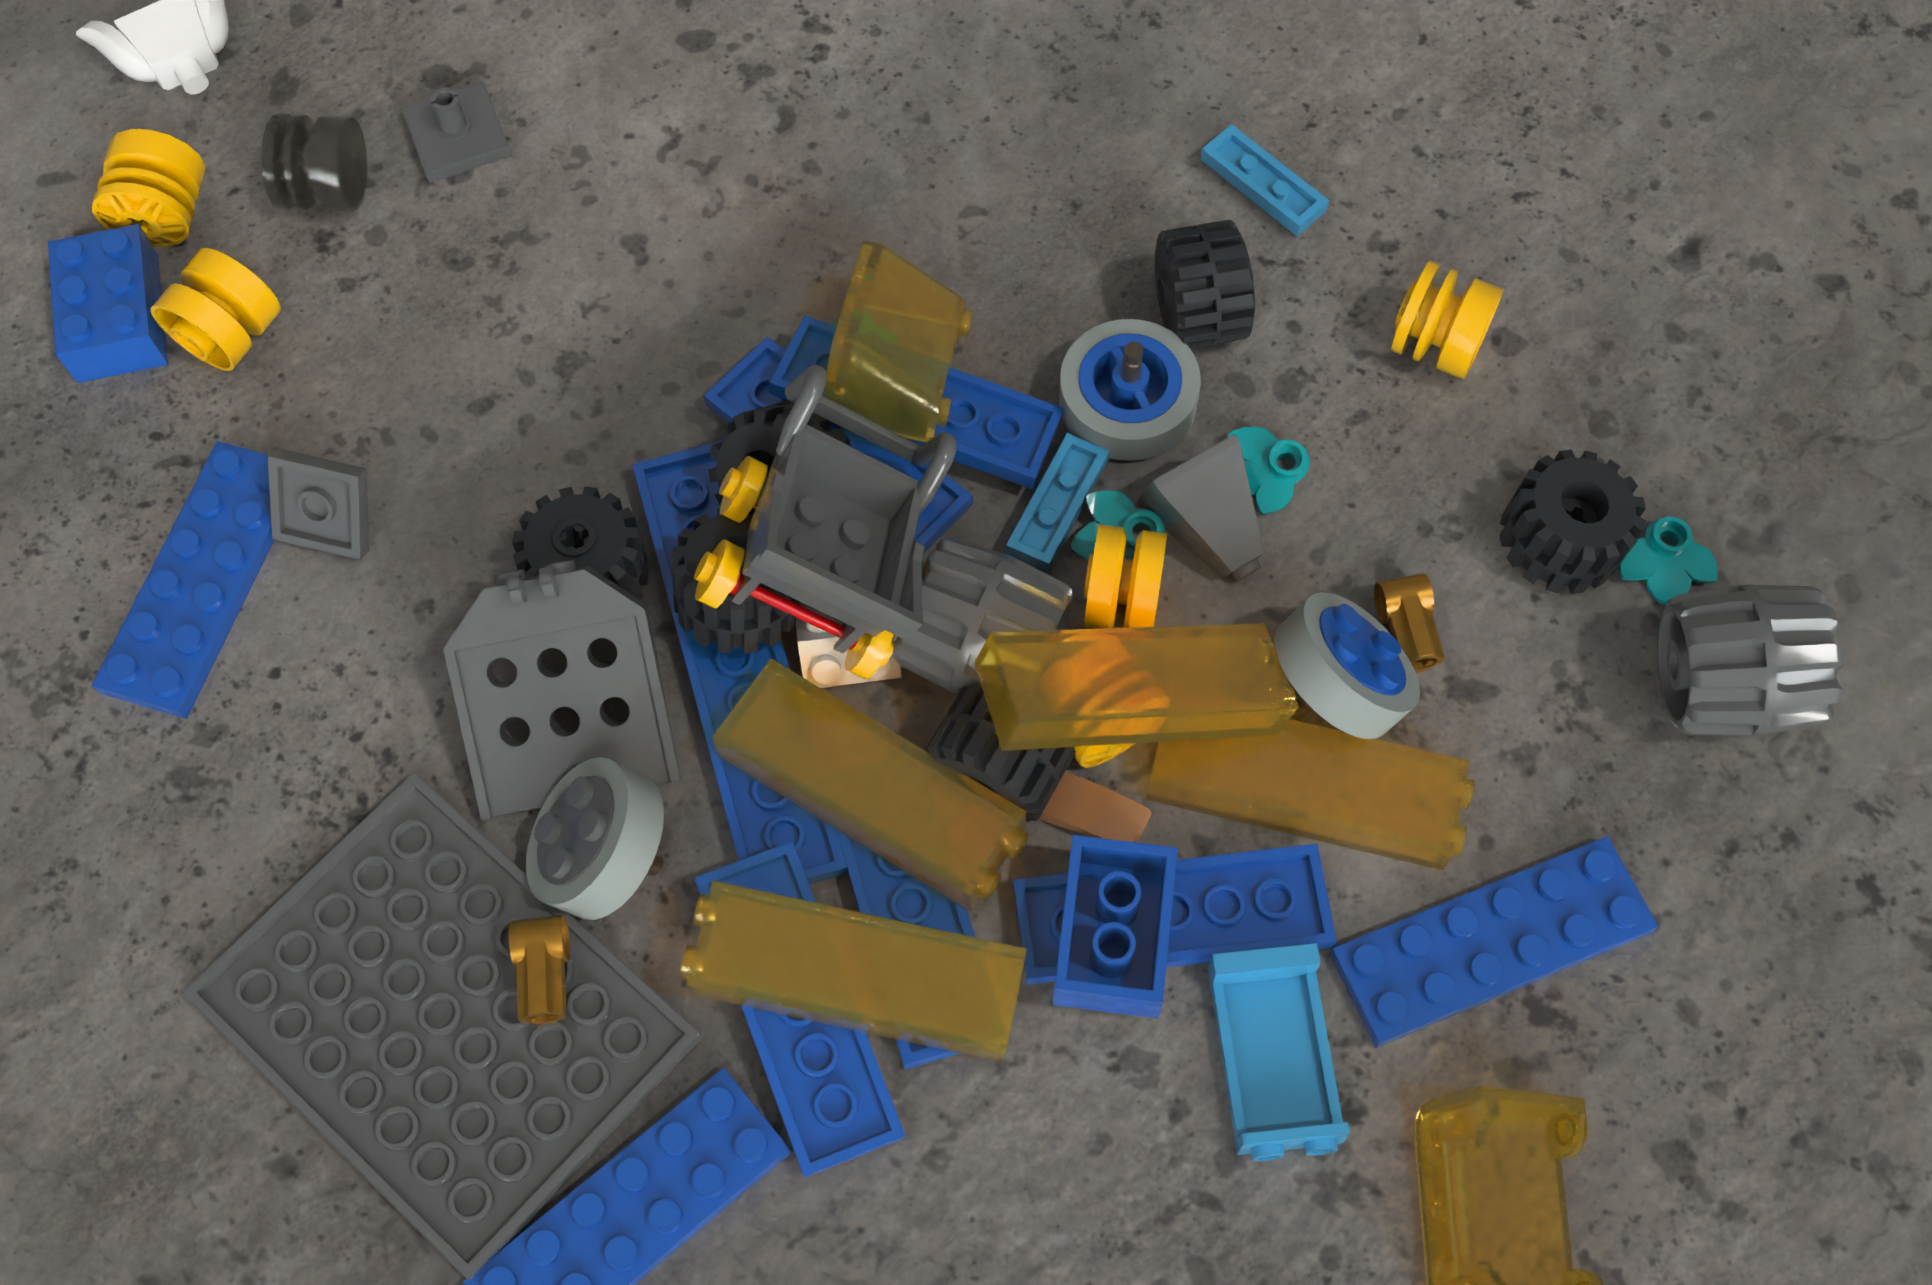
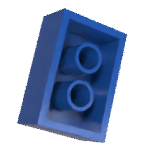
[48,224,168,383]
[1053,835,1178,1019]

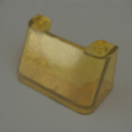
[824,240,973,442]
[1414,1085,1604,1285]

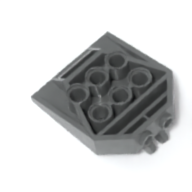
[443,559,681,820]

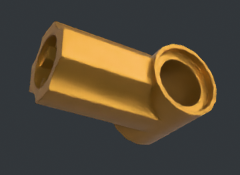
[1374,573,1445,673]
[509,915,570,1025]

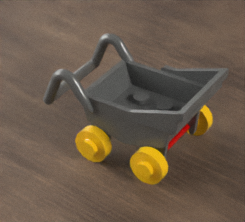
[694,365,957,679]

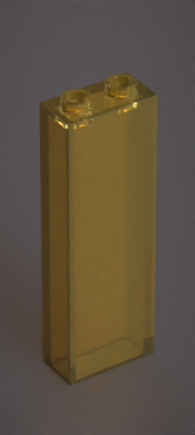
[974,624,1299,751]
[712,659,1029,911]
[1146,692,1474,870]
[680,880,1027,1062]

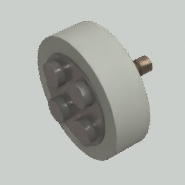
[526,757,664,920]

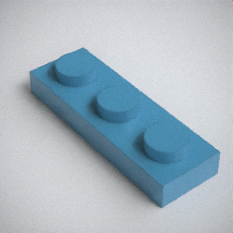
[1200,124,1329,237]
[1006,433,1110,572]

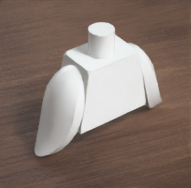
[76,0,229,94]

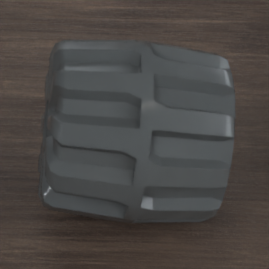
[893,538,1073,703]
[1657,585,1844,736]

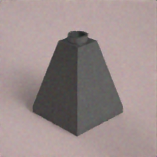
[1137,434,1264,582]

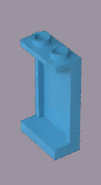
[1208,943,1350,1161]

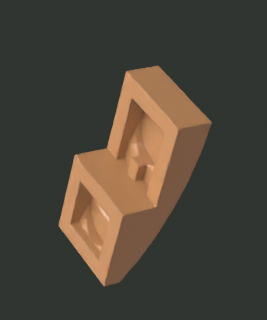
[1038,772,1152,843]

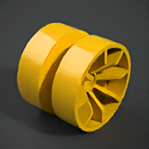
[150,248,281,371]

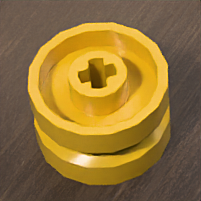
[1083,524,1167,639]

